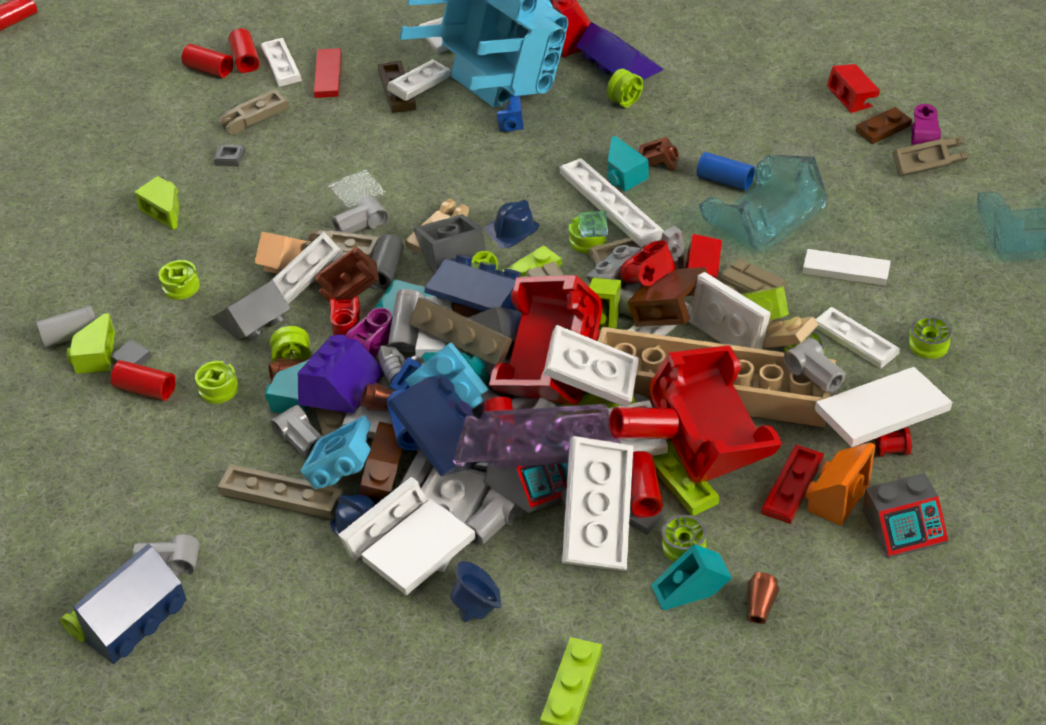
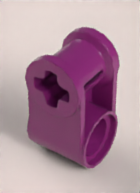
[911,104,941,146]
[346,308,392,358]

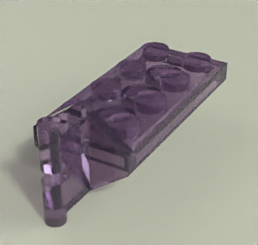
[453,404,621,468]

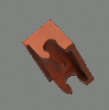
[315,246,379,302]

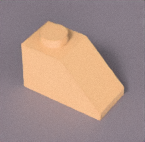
[255,231,307,274]

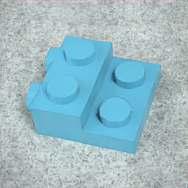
[405,342,488,409]
[301,415,372,490]

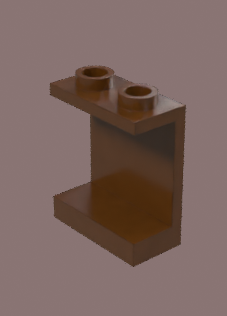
[627,267,708,327]

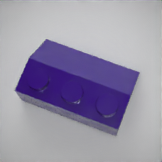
[576,21,664,80]
[297,335,384,414]

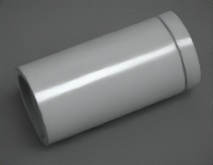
[388,289,425,352]
[37,305,96,348]

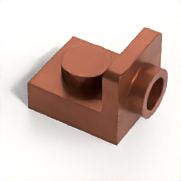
[638,137,679,171]

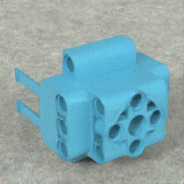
[399,0,568,107]

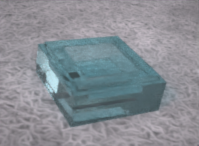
[579,211,608,238]

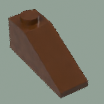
[359,421,403,504]

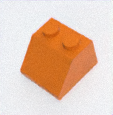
[805,443,875,526]

